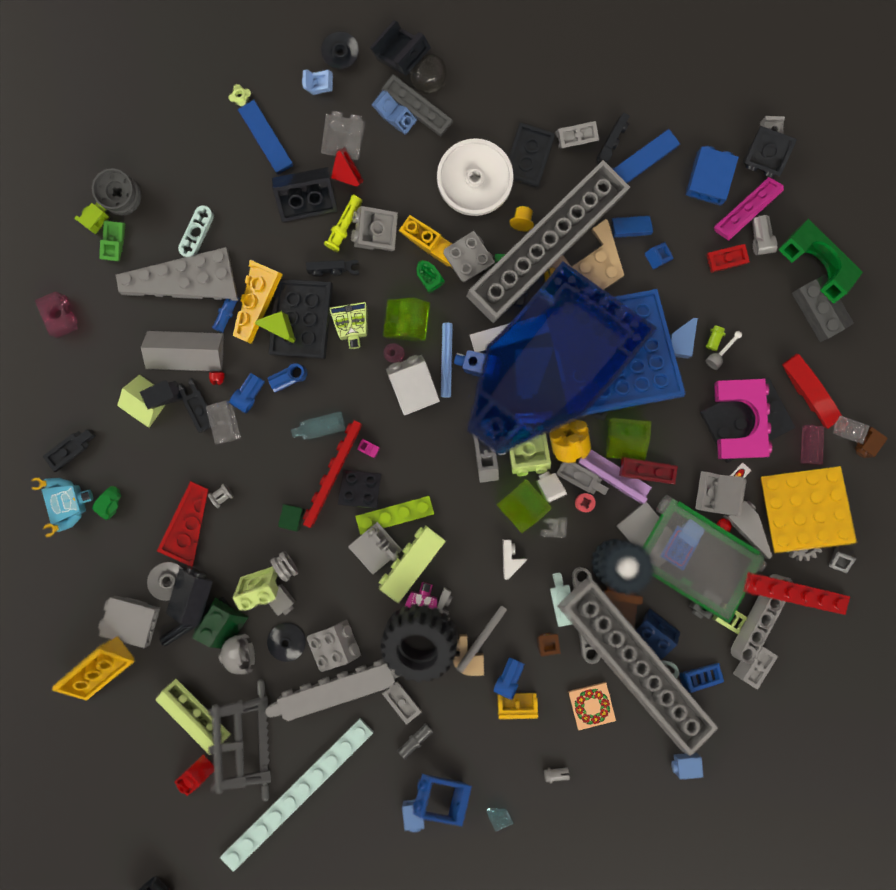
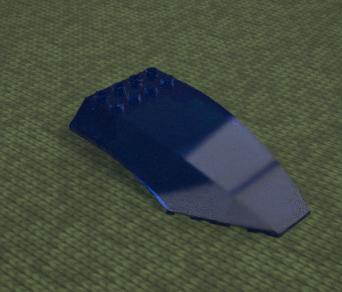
[467,261,657,455]

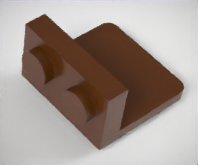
[600,586,643,629]

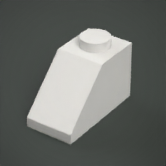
[536,471,567,502]

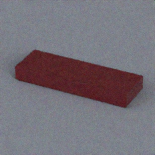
[619,457,678,485]

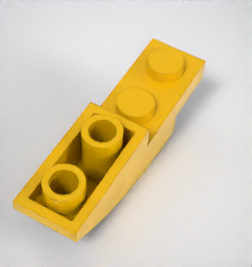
[399,215,452,267]

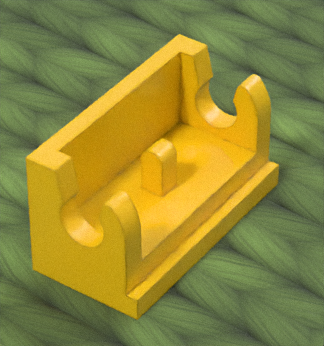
[498,693,538,719]

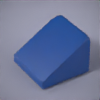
[645,242,674,269]

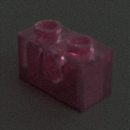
[35,291,78,338]

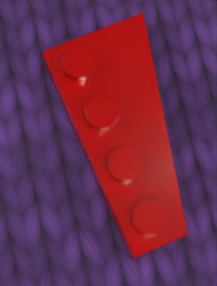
[157,481,209,567]

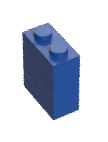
[685,146,739,205]

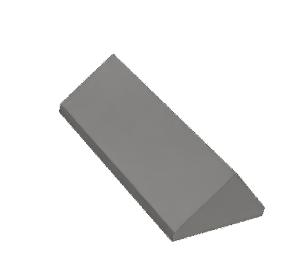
[141,331,224,372]

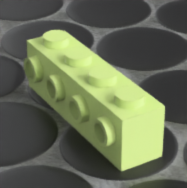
[379,526,445,603]
[155,679,231,755]

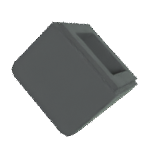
[829,546,856,573]

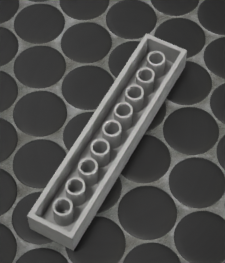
[466,160,630,323]
[557,579,718,756]

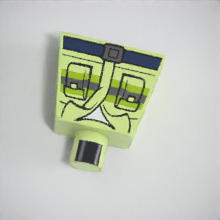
[330,302,367,349]

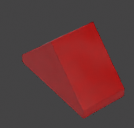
[331,147,364,186]

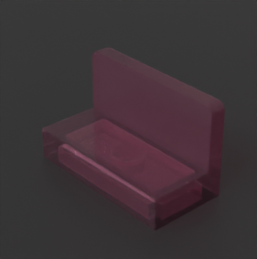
[801,424,824,465]

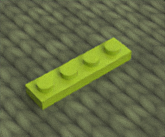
[355,496,434,535]

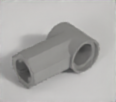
[752,215,778,255]

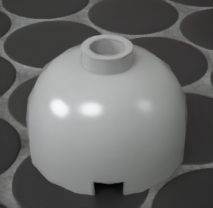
[219,634,255,674]

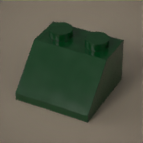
[192,598,248,649]

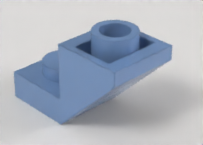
[372,90,417,134]

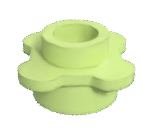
[229,84,251,107]

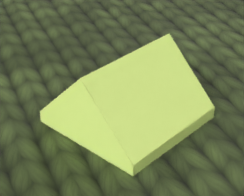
[117,375,165,427]

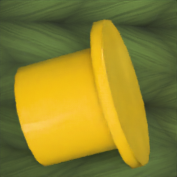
[509,206,534,231]

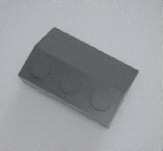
[792,274,854,342]

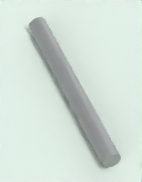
[456,606,507,672]

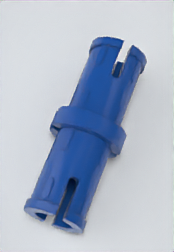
[212,298,239,333]

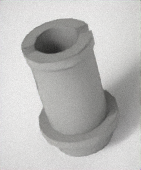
[544,767,569,784]

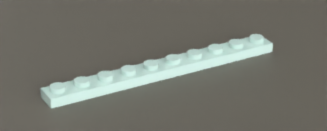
[220,718,374,872]

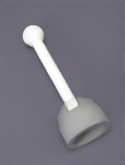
[705,331,742,370]

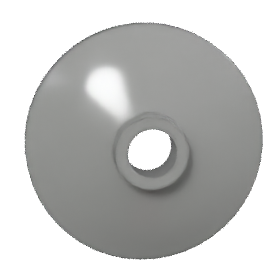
[147,562,183,601]

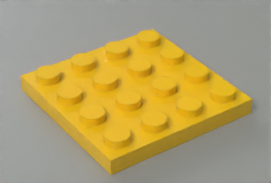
[760,466,856,553]

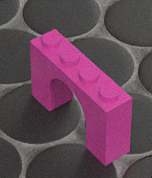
[714,379,772,459]

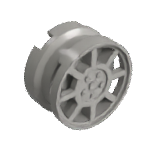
[270,551,299,582]

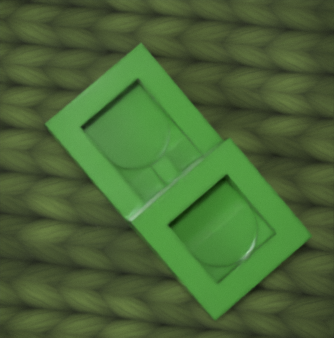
[99,221,125,261]

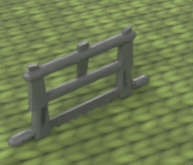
[208,679,271,801]

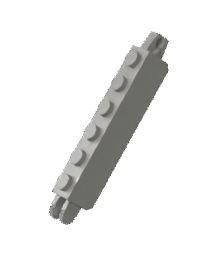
[265,659,399,721]

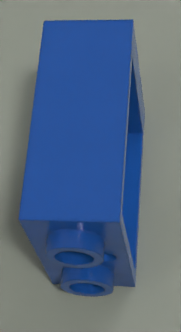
[413,774,472,826]

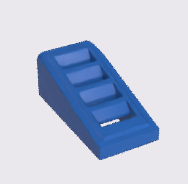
[679,663,724,693]

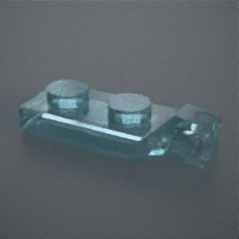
[291,411,346,440]

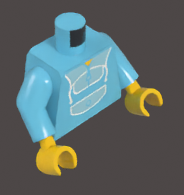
[31,478,93,537]

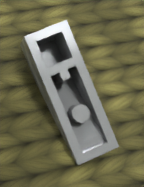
[472,420,499,483]
[723,501,772,559]

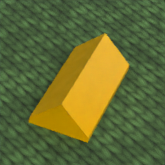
[52,636,134,701]

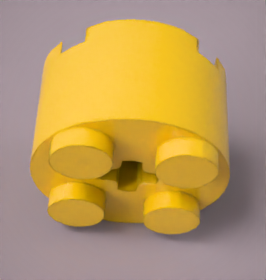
[549,417,591,463]

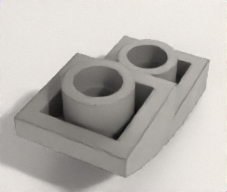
[437,587,452,621]

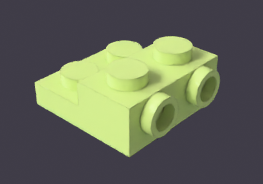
[507,428,551,476]
[233,566,278,610]

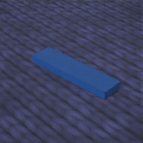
[238,100,293,175]
[613,129,680,183]

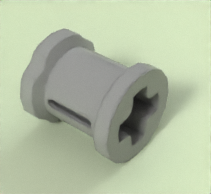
[208,483,234,508]

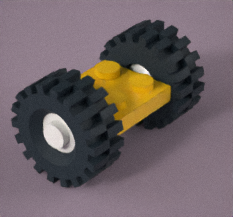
[591,539,655,594]

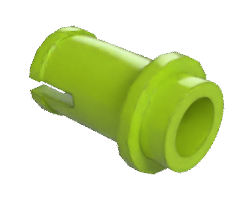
[706,326,726,351]

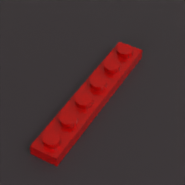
[303,420,362,528]
[743,572,850,615]

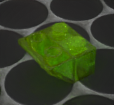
[383,298,430,341]
[606,418,651,461]
[496,479,552,533]

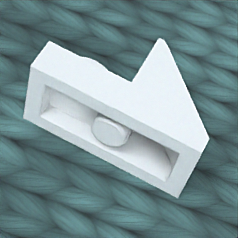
[503,539,527,579]

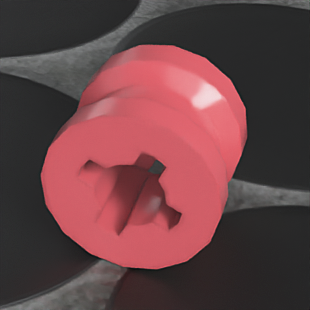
[574,493,596,512]

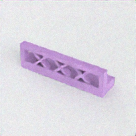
[576,450,652,504]

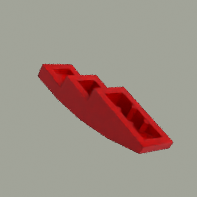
[782,354,843,429]

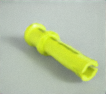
[324,195,363,252]

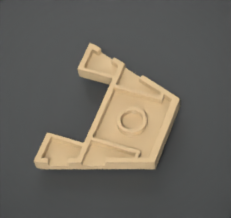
[551,219,624,298]

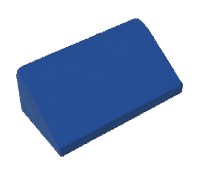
[612,216,653,238]

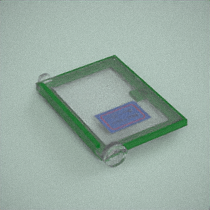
[642,495,767,623]

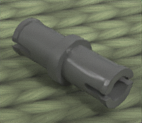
[397,723,433,760]

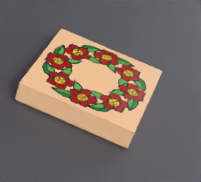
[568,682,616,730]

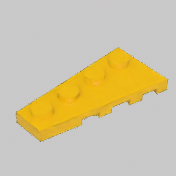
[233,260,283,344]

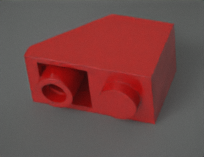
[174,754,214,796]

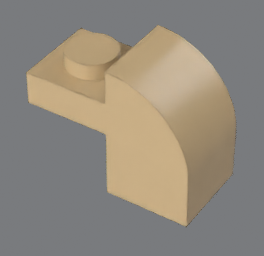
[453,634,484,676]

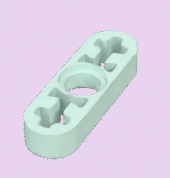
[178,206,214,257]

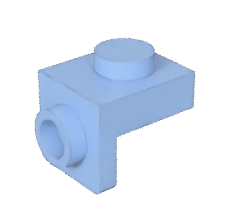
[302,69,332,95]

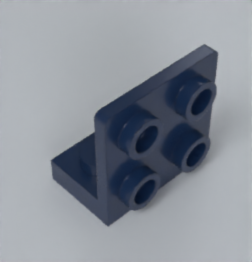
[635,609,680,660]

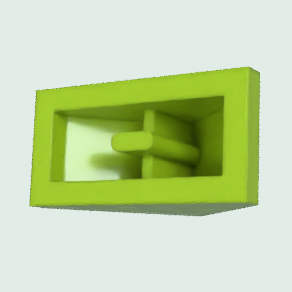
[255,311,295,343]

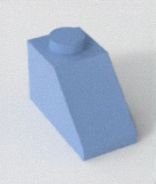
[670,318,698,359]

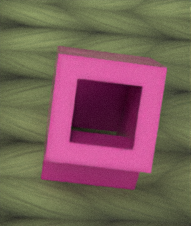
[357,439,380,458]

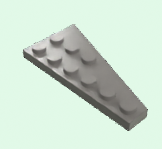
[116,247,238,301]

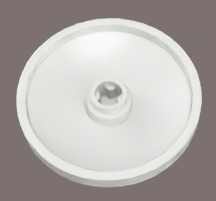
[437,139,513,216]

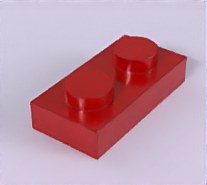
[706,244,750,273]

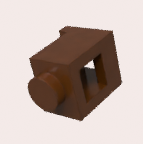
[855,427,888,458]
[537,632,561,656]

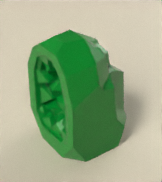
[416,260,444,293]
[92,486,121,520]

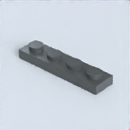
[382,75,453,137]

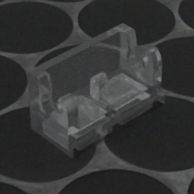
[206,401,241,444]
[540,517,567,538]

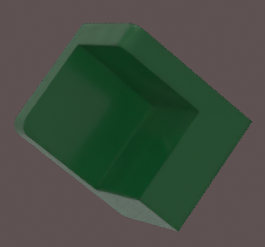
[278,504,305,531]

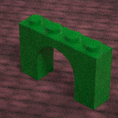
[778,219,863,304]

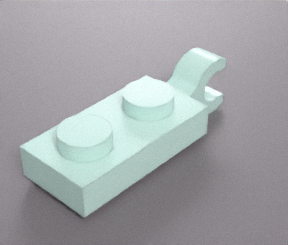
[550,572,572,627]

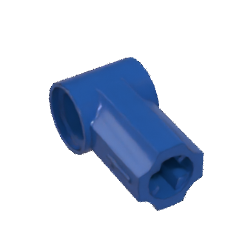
[267,363,307,393]
[229,373,265,414]
[493,657,525,700]

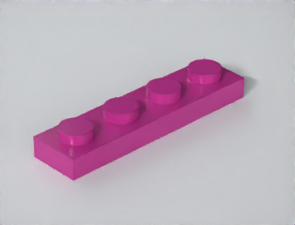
[714,177,784,240]

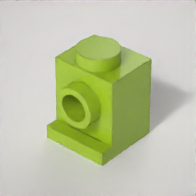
[75,202,109,235]

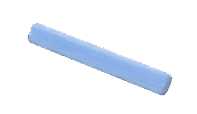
[441,322,453,398]

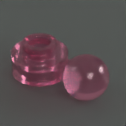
[384,343,404,363]

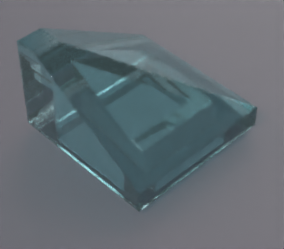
[487,808,513,831]

